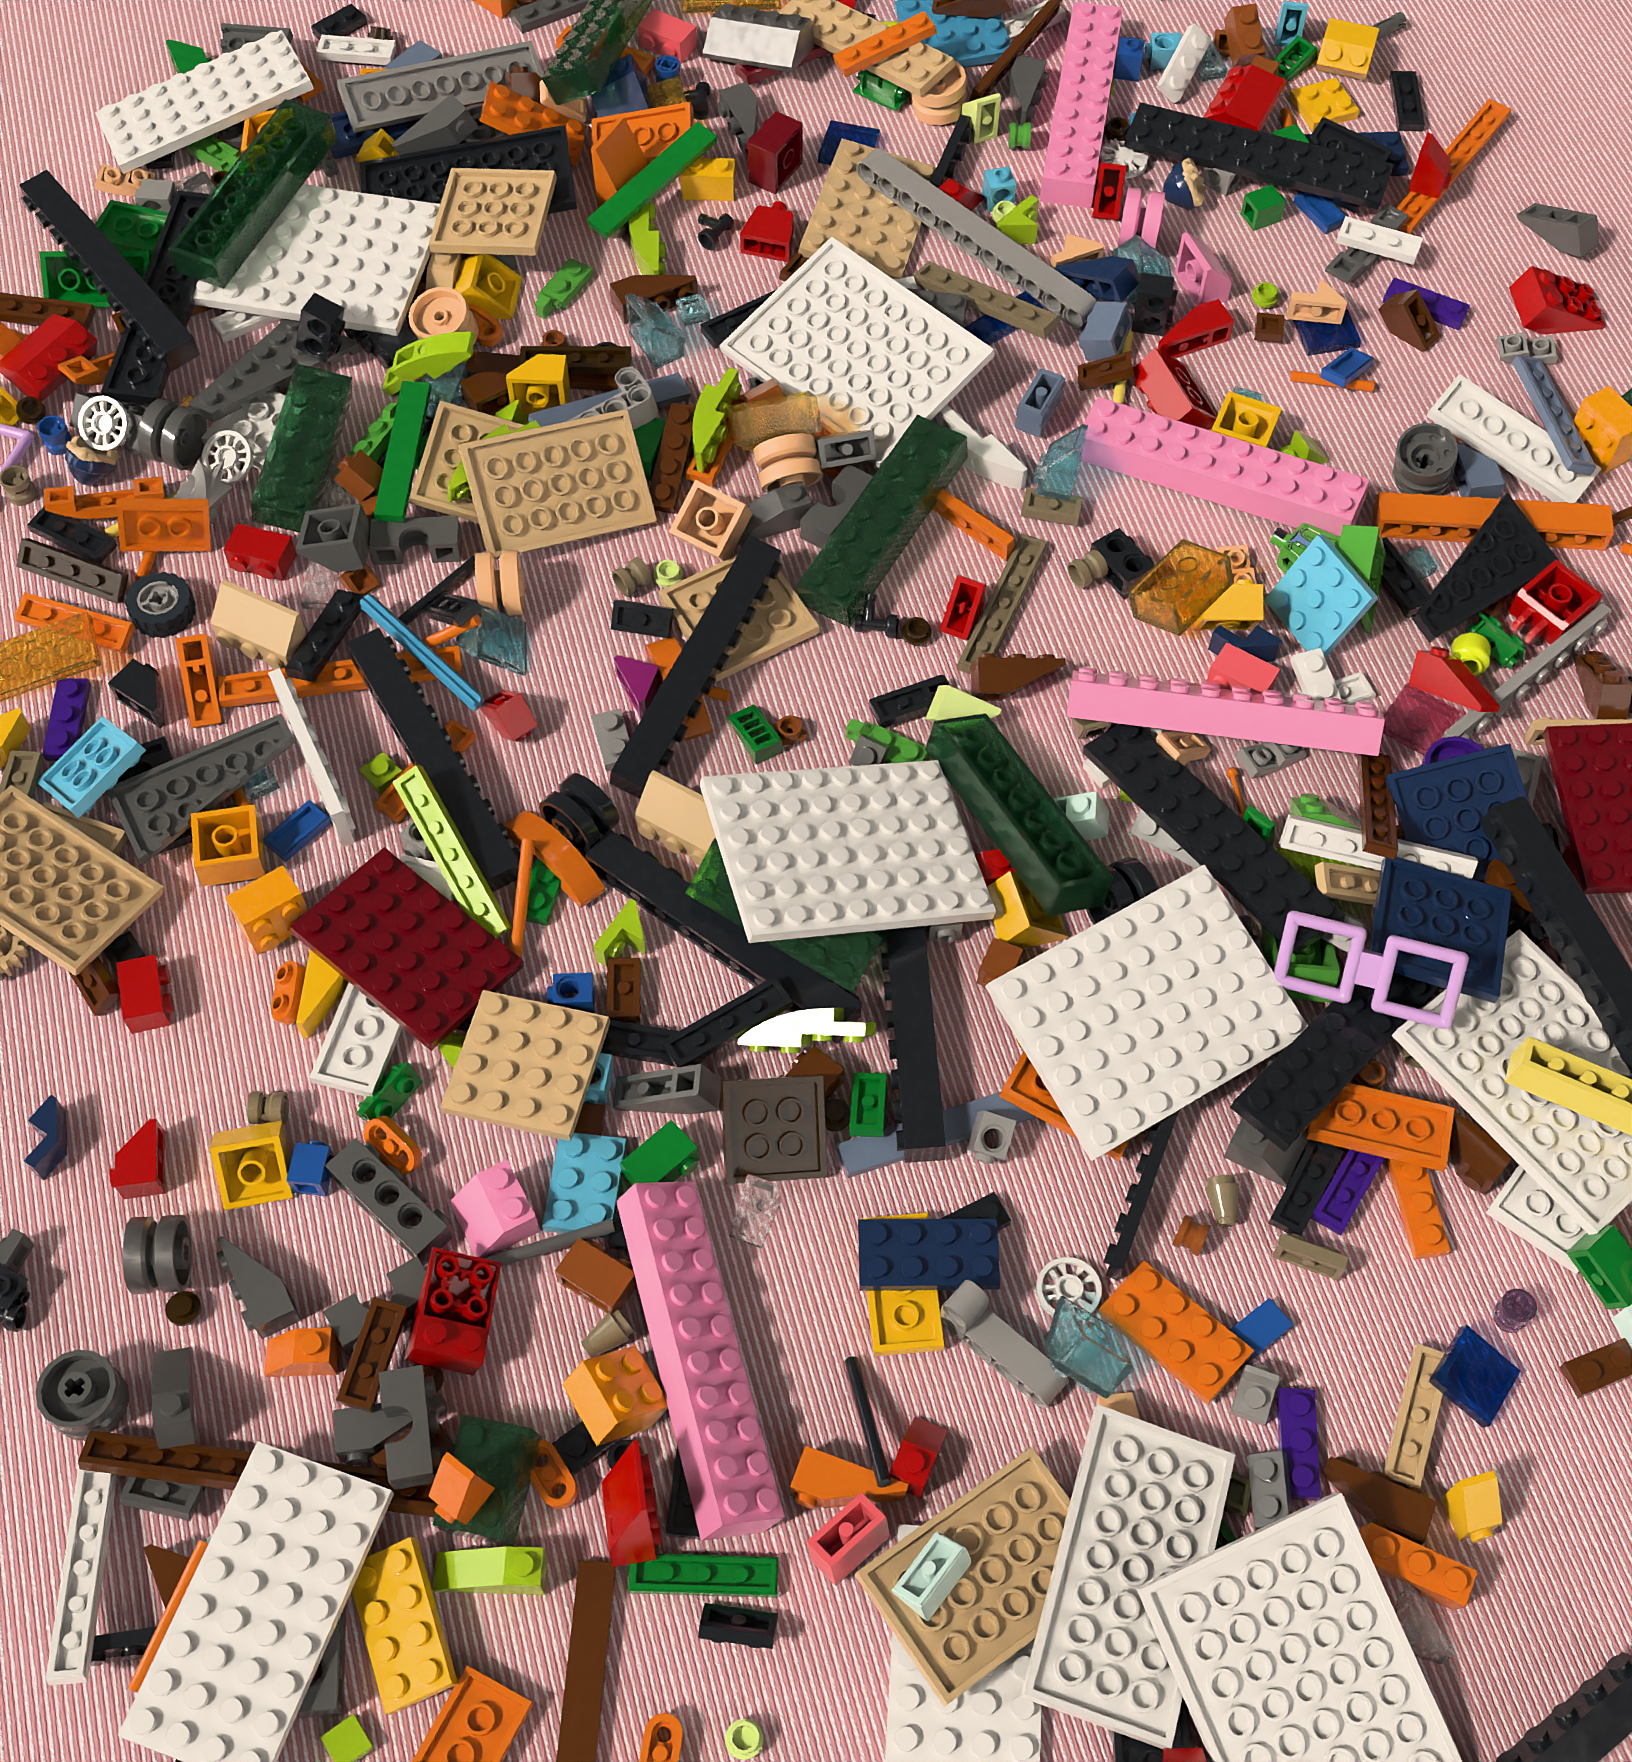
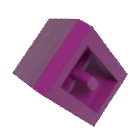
[613,655,661,719]

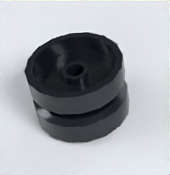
[539,772,620,853]
[1081,857,1158,925]

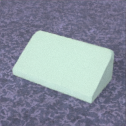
[892,1531,971,1621]

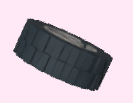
[125,572,196,638]

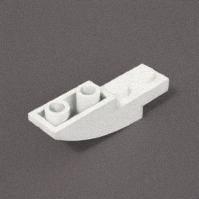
[937,405,1028,490]

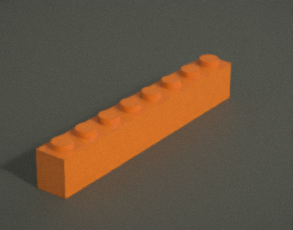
[1372,492,1614,551]

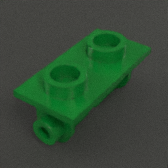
[853,70,909,111]
[1466,612,1525,670]
[356,1062,423,1121]

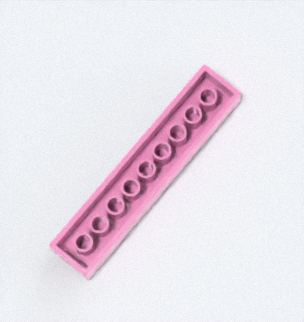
[1040,2,1123,208]
[1075,397,1370,536]
[1067,667,1385,756]
[616,1181,785,1541]

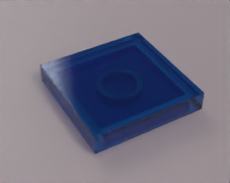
[818,120,880,165]
[1293,306,1361,356]
[1429,1325,1521,1428]

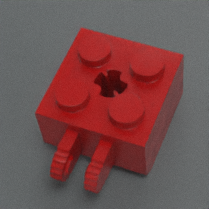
[1509,560,1603,645]

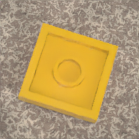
[1289,78,1360,131]

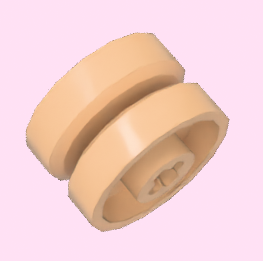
[911,61,968,126]
[408,287,479,344]
[753,433,823,493]
[475,550,525,618]

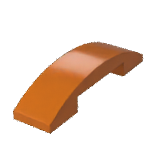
[58,351,116,385]
[44,476,165,519]
[646,636,713,741]
[503,810,605,908]

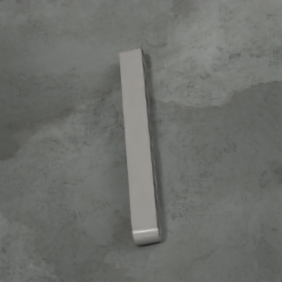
[856,148,1097,328]

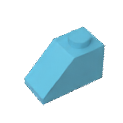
[1274,1,1309,47]

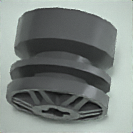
[1392,423,1458,495]

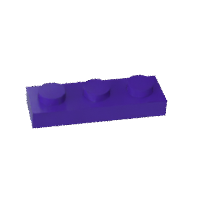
[1382,277,1470,330]
[42,678,91,761]
[1311,1149,1385,1236]
[1277,1388,1321,1501]

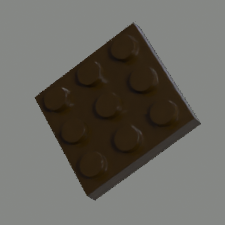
[721,1075,828,1184]

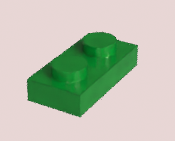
[526,860,561,926]
[849,1073,887,1137]

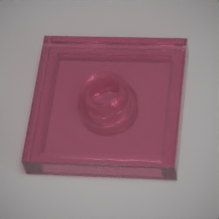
[1382,683,1461,756]

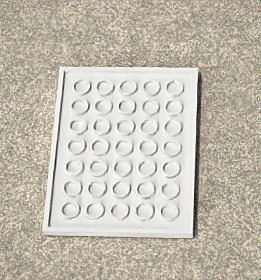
[193,175,440,336]
[719,237,995,470]
[699,760,997,943]
[985,865,1308,1161]
[1392,929,1632,1235]
[1136,1492,1462,1762]

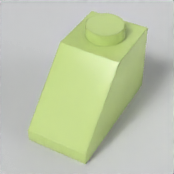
[962,93,1001,144]
[925,685,1001,734]

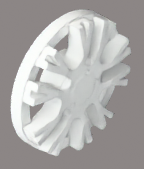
[1100,138,1148,179]
[78,396,131,451]
[202,430,255,485]
[1036,1257,1102,1323]

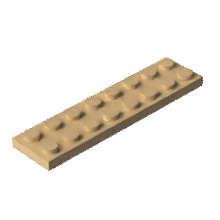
[778,0,955,97]

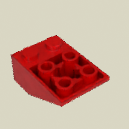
[1509,266,1605,335]
[404,1247,501,1376]
[602,1440,662,1567]

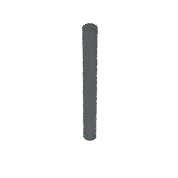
[484,1219,616,1267]

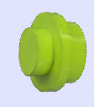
[1251,282,1279,308]

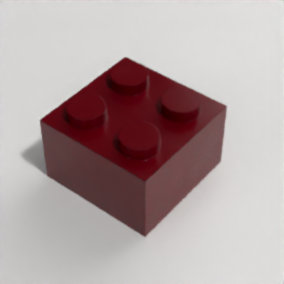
[746,111,803,194]

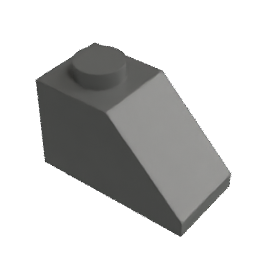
[813,430,877,469]

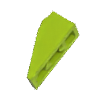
[433,1546,548,1595]

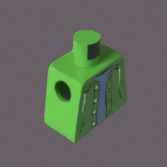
[1270,523,1336,573]

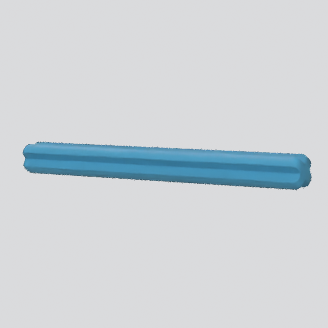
[360,594,485,711]

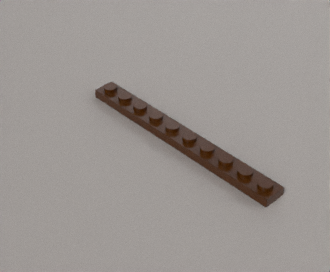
[78,1430,441,1518]

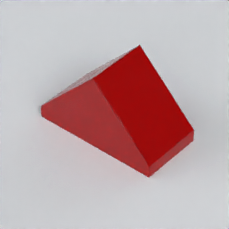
[939,574,986,641]

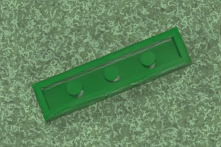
[628,1553,779,1598]

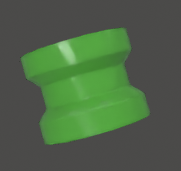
[1008,122,1031,149]

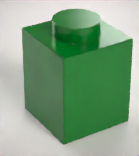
[1240,185,1286,231]

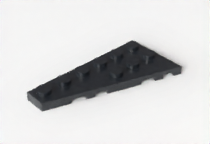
[1412,493,1560,643]

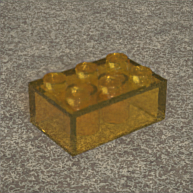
[726,390,823,450]
[1128,539,1234,636]

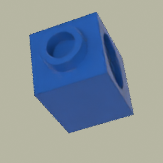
[1114,37,1145,82]
[547,972,595,1013]
[286,1140,335,1197]

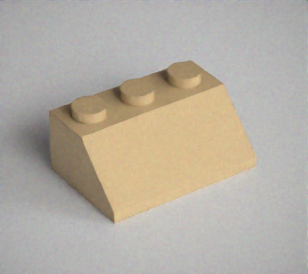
[211,579,307,669]
[635,770,720,867]

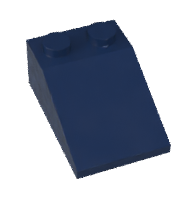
[586,54,652,118]

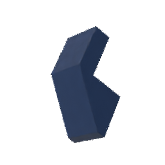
[1208,625,1283,662]
[24,1095,67,1180]

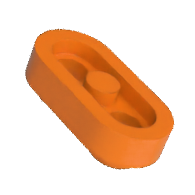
[468,304,504,347]
[270,960,306,1025]
[363,1116,422,1175]
[521,1440,578,1510]
[639,1713,684,1762]

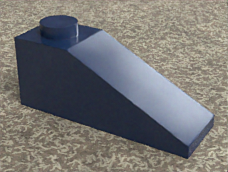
[1054,256,1140,302]

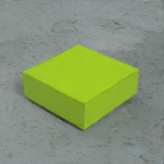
[320,1713,375,1762]

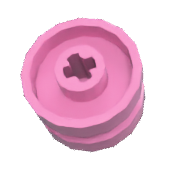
[1118,187,1165,253]

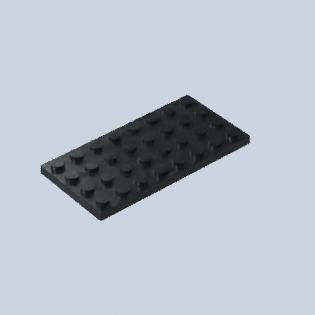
[359,125,577,214]

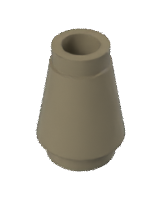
[1205,1175,1239,1227]
[581,1309,635,1358]

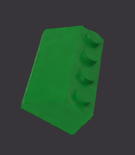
[39,251,154,307]

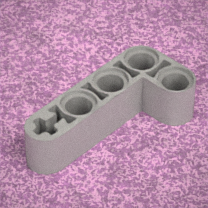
[566,367,658,430]
[940,1280,1069,1409]

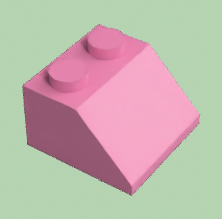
[1175,232,1232,306]
[449,1160,540,1258]

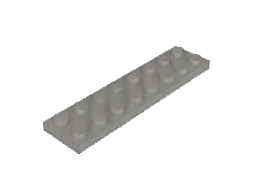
[337,40,545,133]

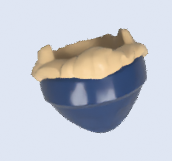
[1163,158,1207,211]
[65,436,121,486]

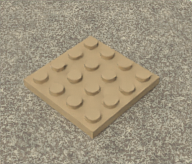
[428,168,557,256]
[409,401,524,523]
[658,555,819,682]
[440,990,610,1141]

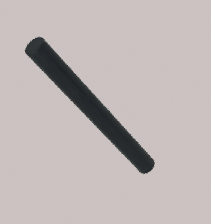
[398,556,475,626]
[844,1356,892,1488]

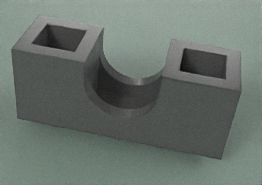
[800,464,878,553]
[369,516,462,565]
[323,1256,426,1357]
[379,1365,442,1490]

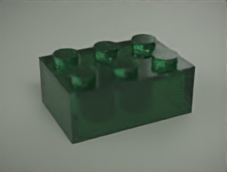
[432,1415,542,1547]

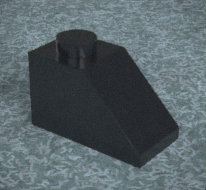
[108,658,165,729]

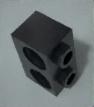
[1131,273,1178,336]
[295,292,346,363]
[1090,528,1155,600]

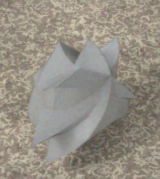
[172,458,233,524]

